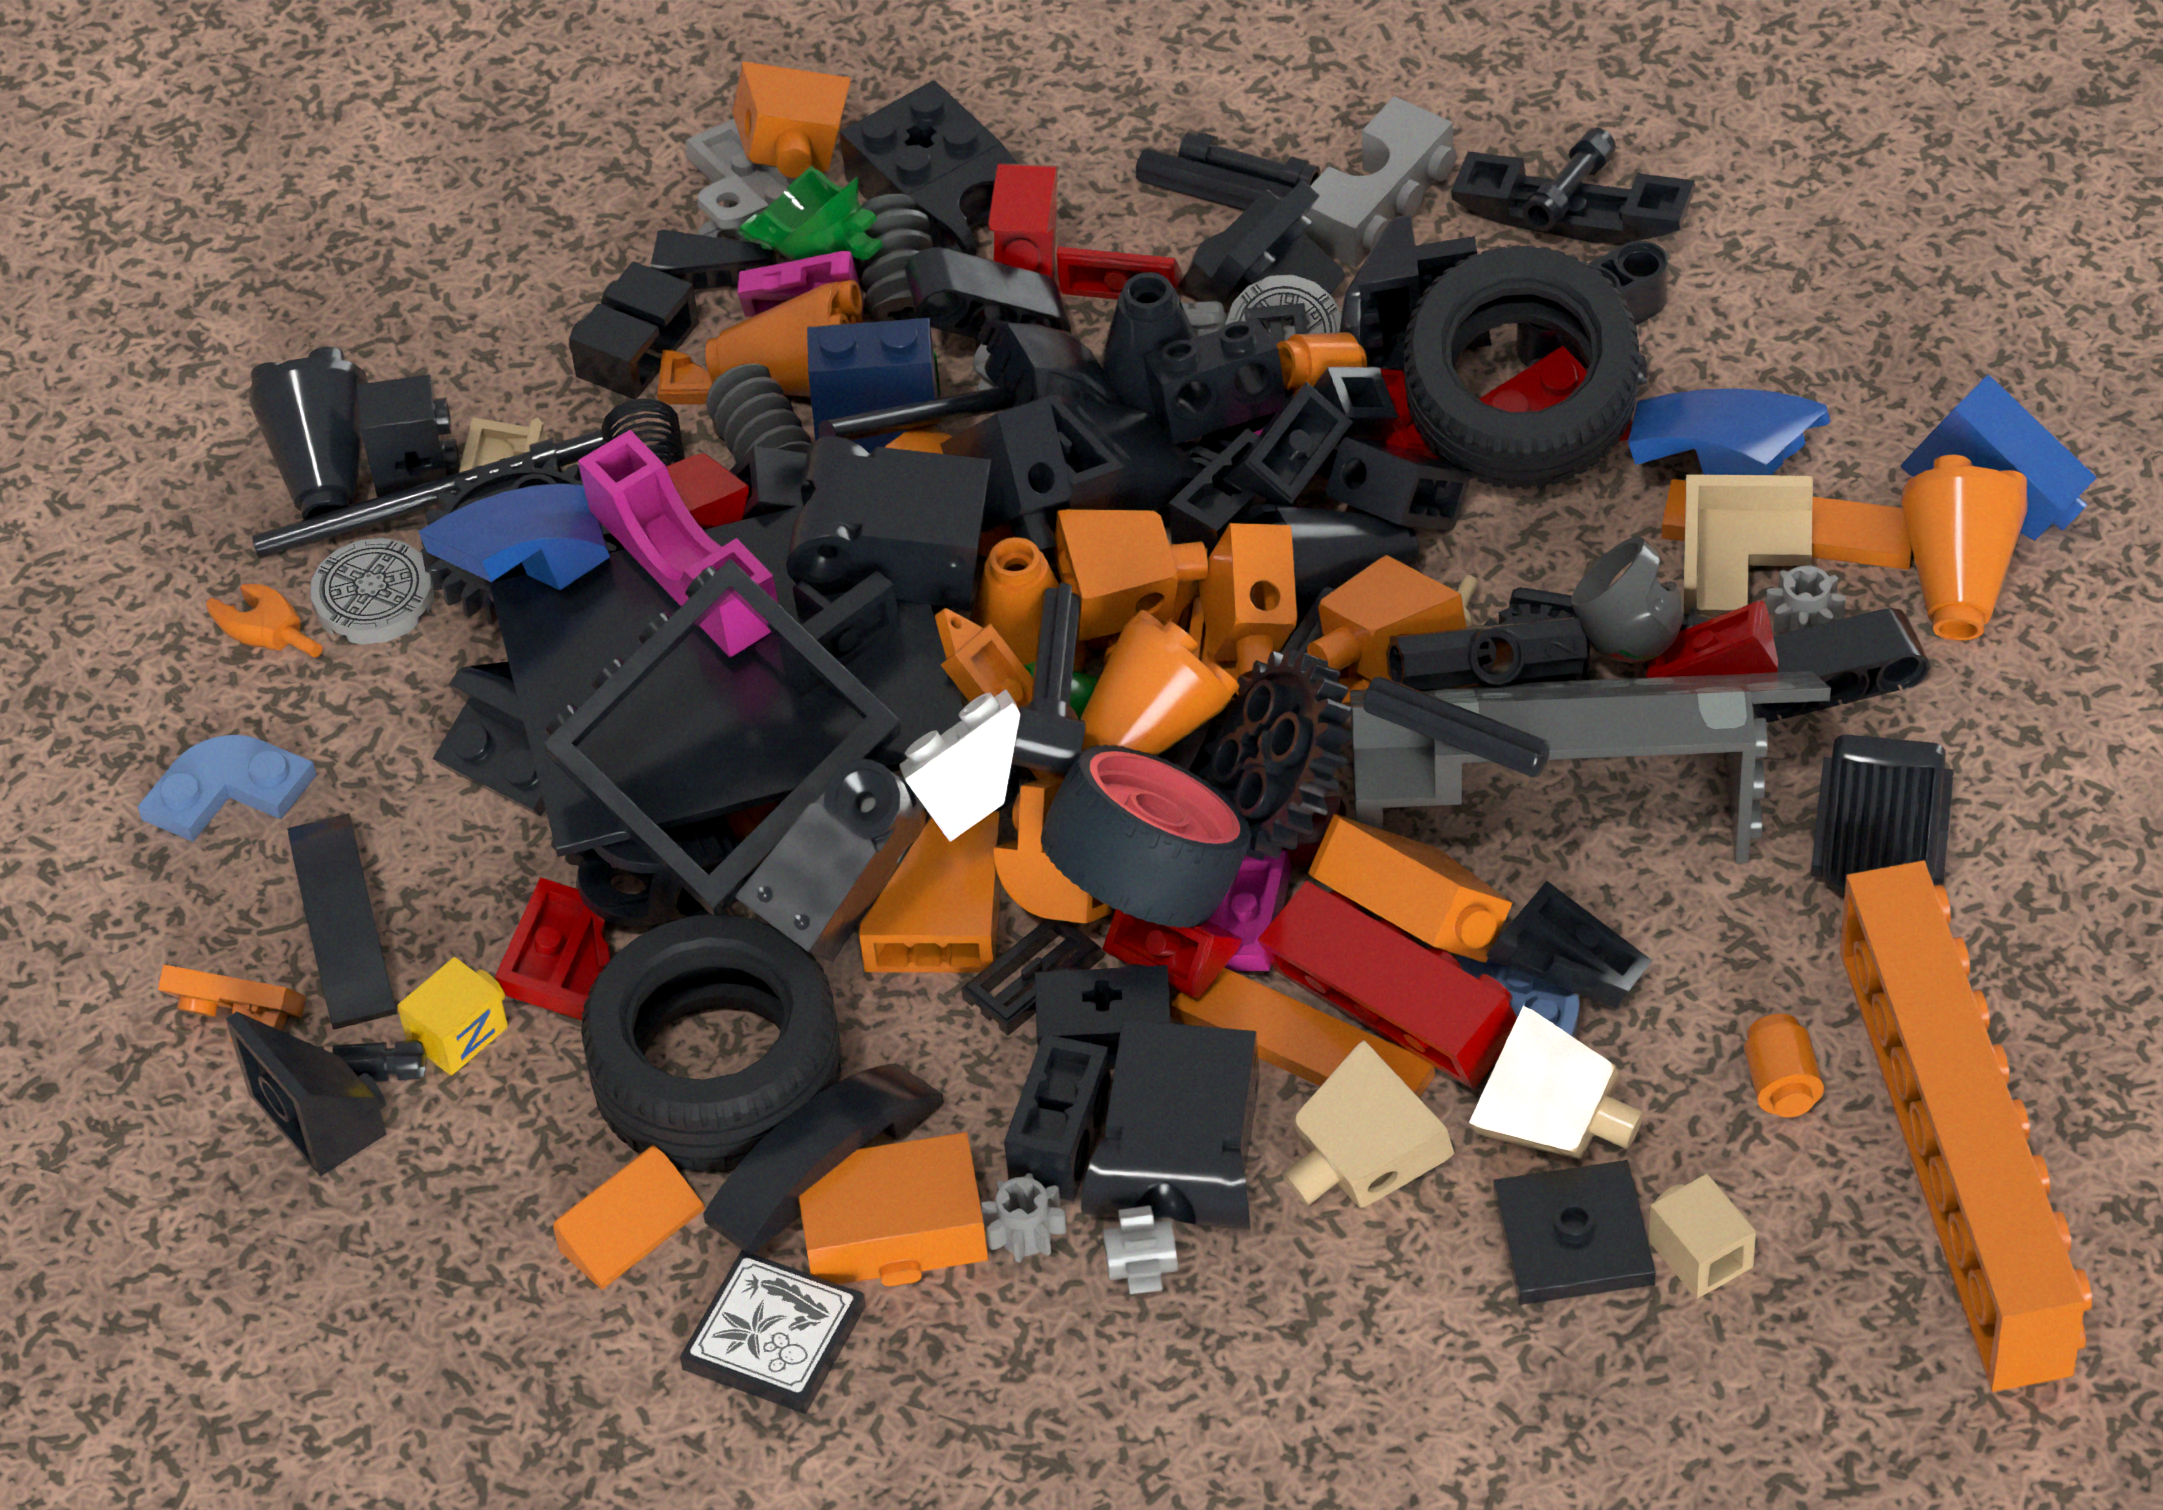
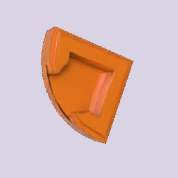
[657,350,713,405]

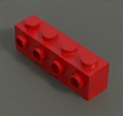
[1257,880,1518,1090]

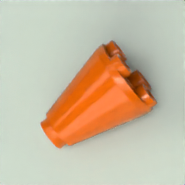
[705,280,864,398]
[1901,455,2028,641]
[969,538,1087,673]
[1080,610,1240,756]

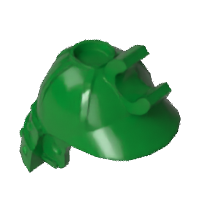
[737,166,883,261]

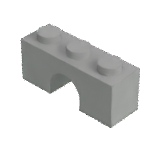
[1305,96,1456,268]

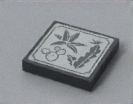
[680,1250,866,1414]

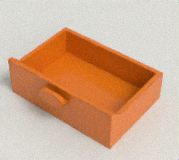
[799,1132,988,1287]

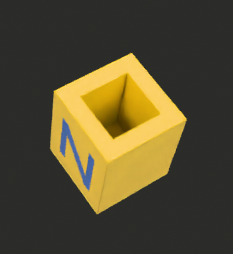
[397,956,508,1076]

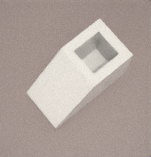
[899,689,1020,842]

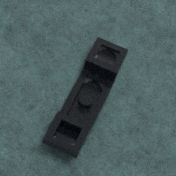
[1451,151,1695,243]
[287,813,397,1030]
[703,1063,944,1255]

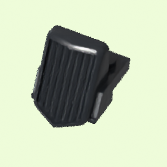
[1178,179,1344,312]
[1339,214,1492,373]
[432,661,546,816]
[1811,734,1954,896]

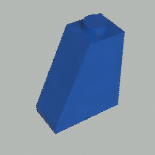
[1900,374,2097,541]

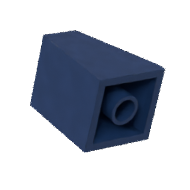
[807,318,941,454]

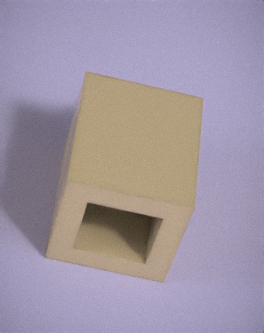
[1649,1173,1756,1299]

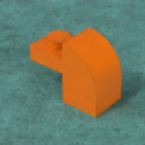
[994,777,1112,924]

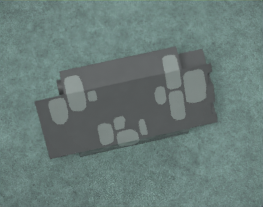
[1350,671,1831,864]

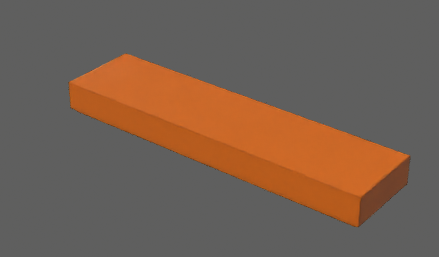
[1661,479,1913,570]
[1171,967,1435,1099]

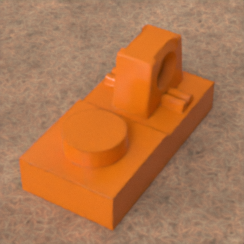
[157,964,307,1043]

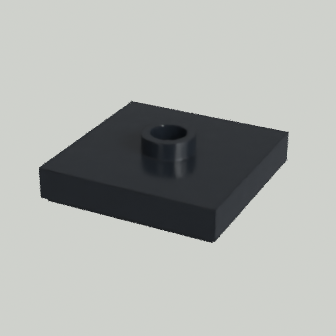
[1493,1160,1656,1305]

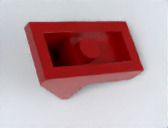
[988,163,1058,280]

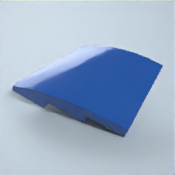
[1628,388,1831,475]
[418,484,610,590]

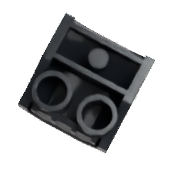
[977,319,1123,408]

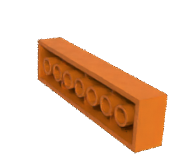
[1840,860,2092,1392]

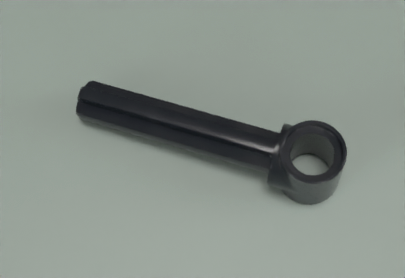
[1011,583,1085,776]

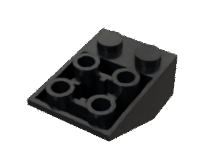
[1005,394,1203,533]

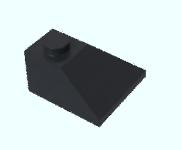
[225,1012,387,1177]

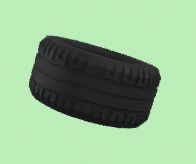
[1404,245,1639,489]
[581,914,842,1171]

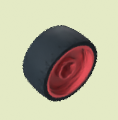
[1041,745,1251,928]

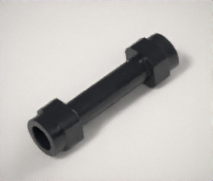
[1522,128,1616,231]
[1178,132,1320,187]

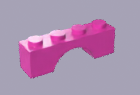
[578,430,779,657]

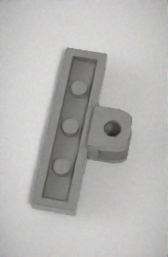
[686,119,860,268]

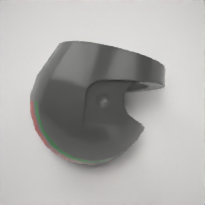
[1571,536,1684,663]

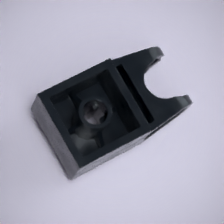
[839,80,1018,257]

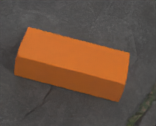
[553,1145,705,1290]

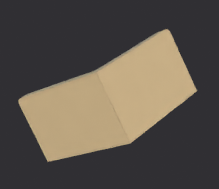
[1684,475,1813,619]

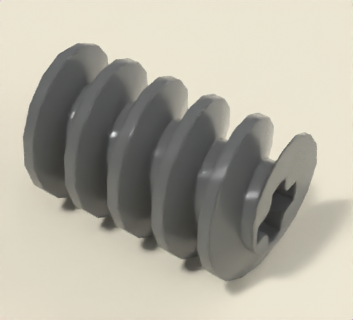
[859,194,933,322]
[706,364,811,463]

